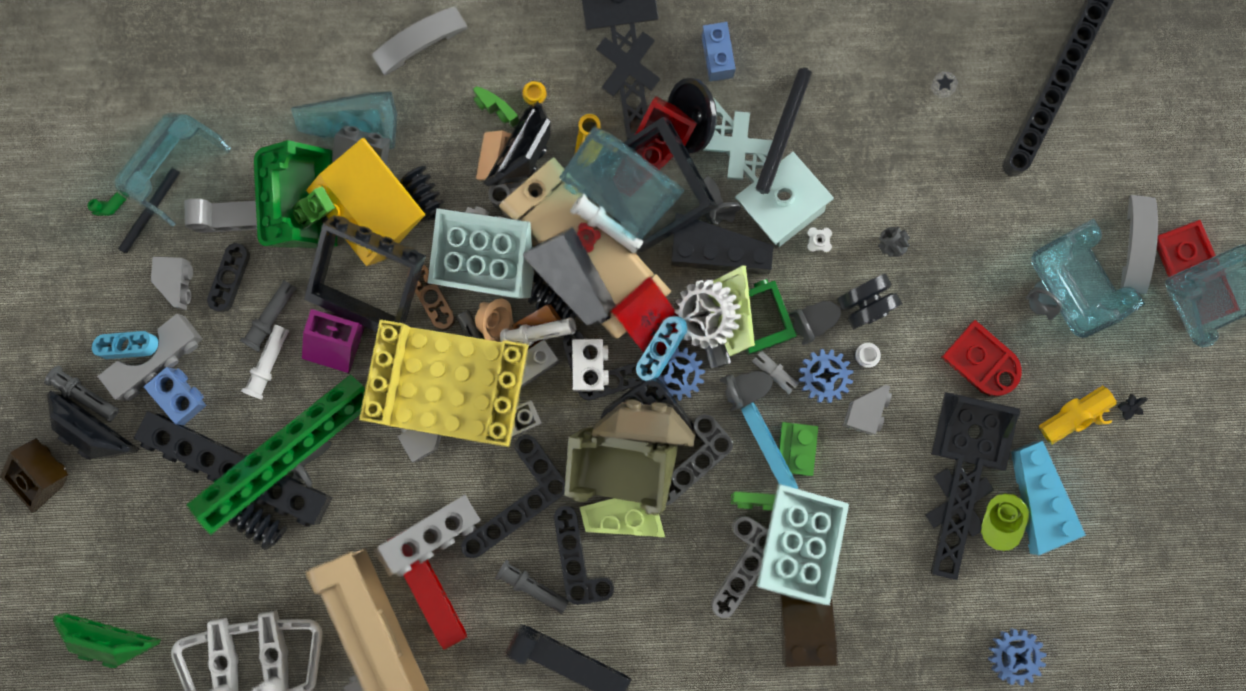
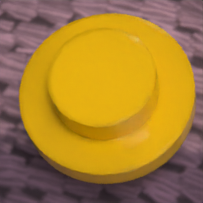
[522,81,547,105]

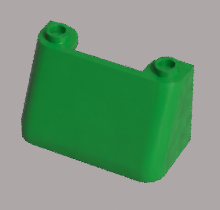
[254,140,338,248]

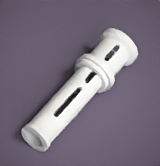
[570,193,643,254]
[500,317,576,347]
[241,324,289,400]

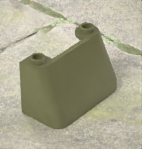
[564,427,677,515]

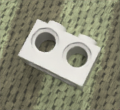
[572,339,609,392]

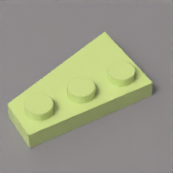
[709,266,755,356]
[579,498,665,537]

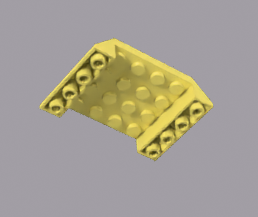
[359,320,528,446]

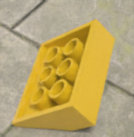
[306,138,425,266]

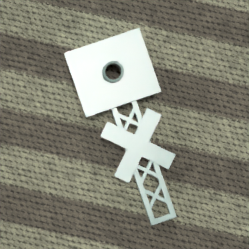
[703,99,834,247]

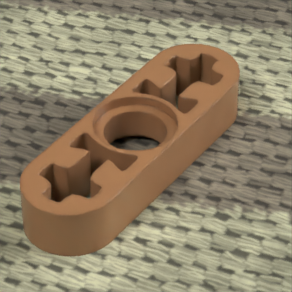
[408,265,455,330]

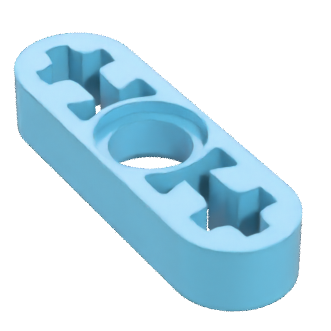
[636,316,687,381]
[92,331,158,359]

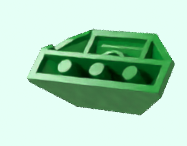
[53,613,161,668]

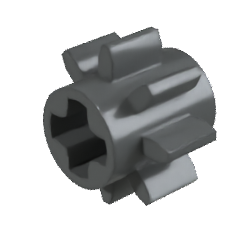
[878,226,910,257]

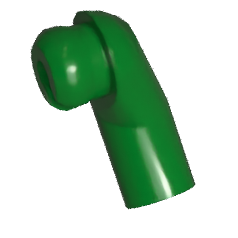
[87,192,127,216]

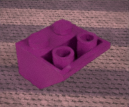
[302,309,365,374]

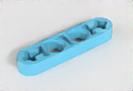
[741,403,798,489]

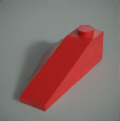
[612,96,697,198]

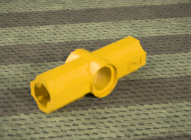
[1039,385,1116,445]

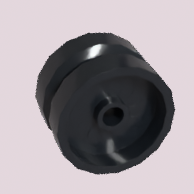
[837,273,903,330]

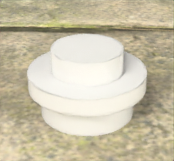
[855,343,881,368]

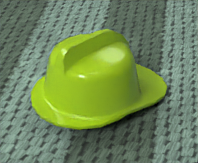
[981,494,1029,551]

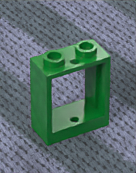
[746,279,797,355]

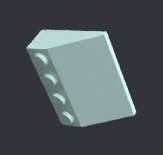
[428,208,534,298]
[757,485,849,605]

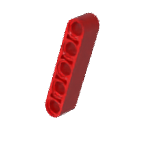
[387,529,467,650]

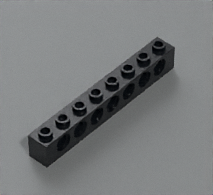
[133,411,333,527]

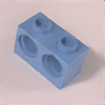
[701,22,735,82]
[144,367,207,425]

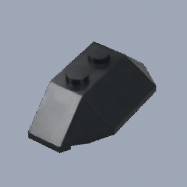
[484,101,551,186]
[47,391,139,460]

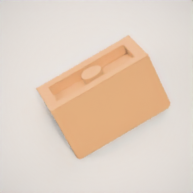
[476,130,511,184]

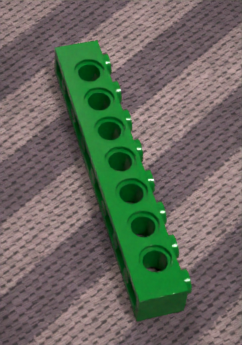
[186,374,366,535]

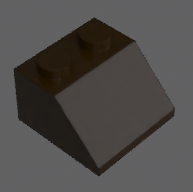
[0,438,69,513]

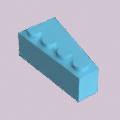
[1011,441,1085,555]

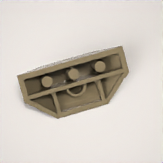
[592,400,695,447]

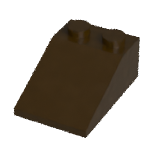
[780,594,837,667]

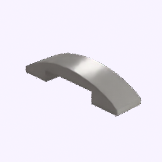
[372,7,468,76]
[1120,195,1158,294]

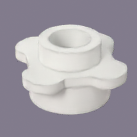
[807,227,832,252]

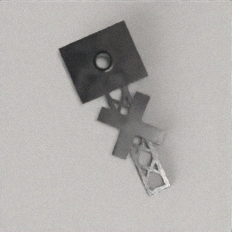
[582,0,661,140]
[924,392,1020,580]

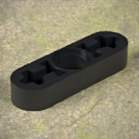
[207,243,250,313]

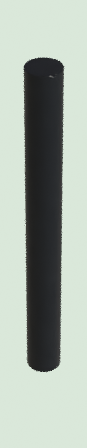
[118,167,181,254]

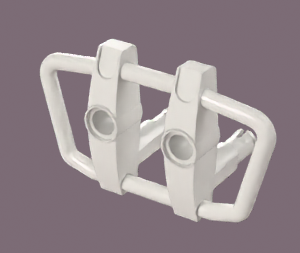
[171,610,323,691]

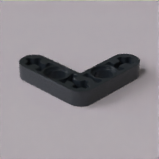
[563,331,647,401]
[601,378,693,431]

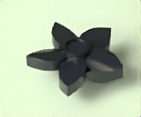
[1117,393,1148,421]

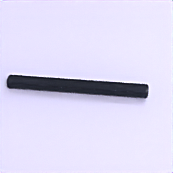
[756,67,812,195]

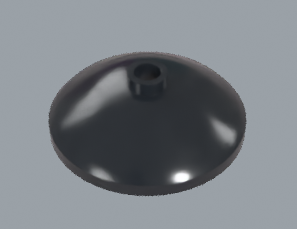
[668,78,717,153]

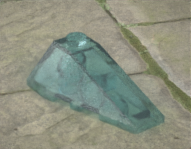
[291,91,397,149]

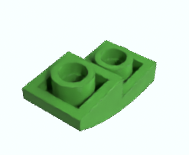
[473,86,519,128]
[292,186,335,229]

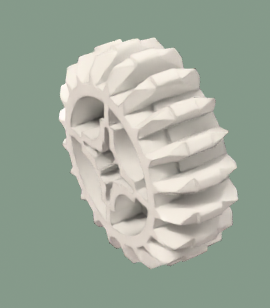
[675,280,741,348]

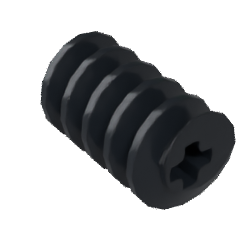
[400,166,448,222]
[528,277,577,320]
[229,502,287,550]

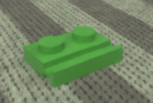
[779,422,818,476]
[731,492,776,511]

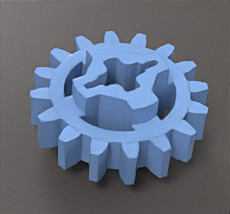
[654,347,705,401]
[798,349,853,403]
[988,628,1046,686]

